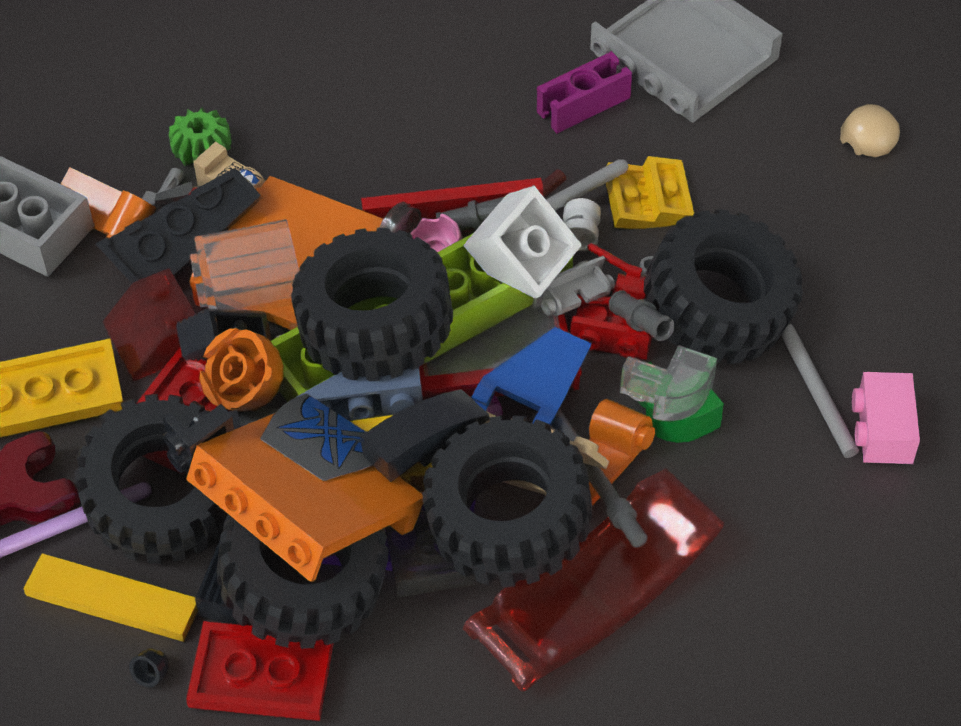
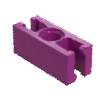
[537,51,632,134]

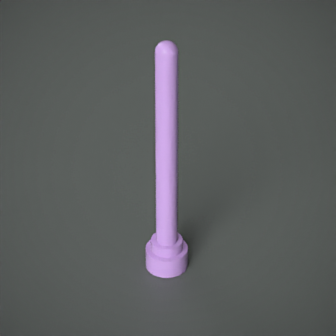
[0,482,152,558]

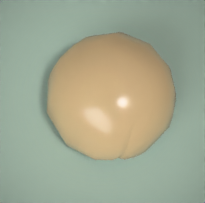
[840,104,900,158]

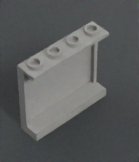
[590,0,783,123]

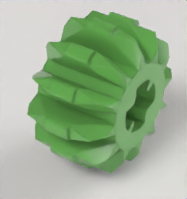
[169,107,232,166]

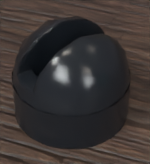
[129,648,169,688]

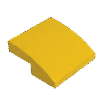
[606,156,694,229]

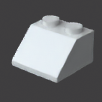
[463,185,582,298]

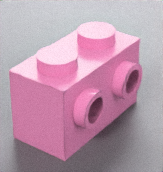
[852,372,920,464]

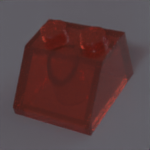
[103,268,195,381]

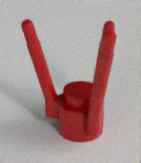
[577,243,646,305]

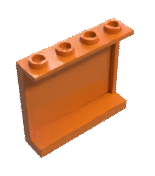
[190,176,389,330]
[186,413,423,582]

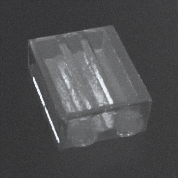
[190,219,299,311]

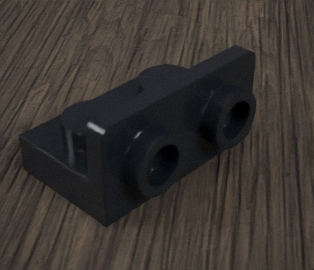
[163,404,234,474]

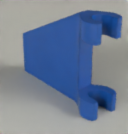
[472,327,591,426]

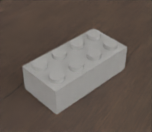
[0,156,94,277]

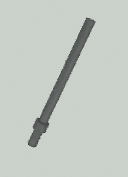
[552,409,647,547]

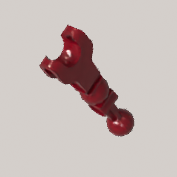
[0,431,81,526]

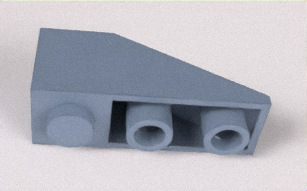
[296,367,423,421]

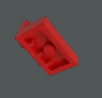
[570,303,652,360]

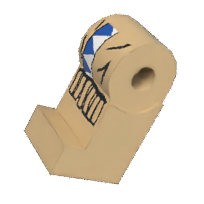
[193,142,265,189]

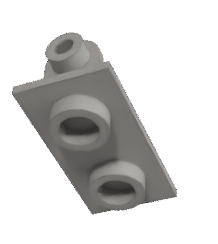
[532,256,615,316]

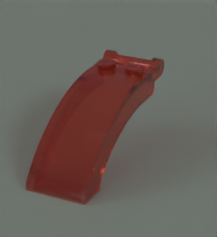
[463,468,725,692]

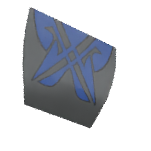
[261,394,372,481]

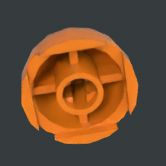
[200,328,284,412]

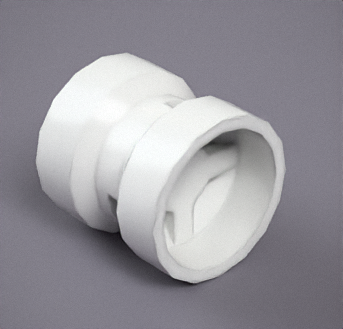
[563,198,601,252]

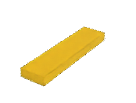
[23,553,198,642]

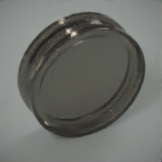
[379,202,421,233]

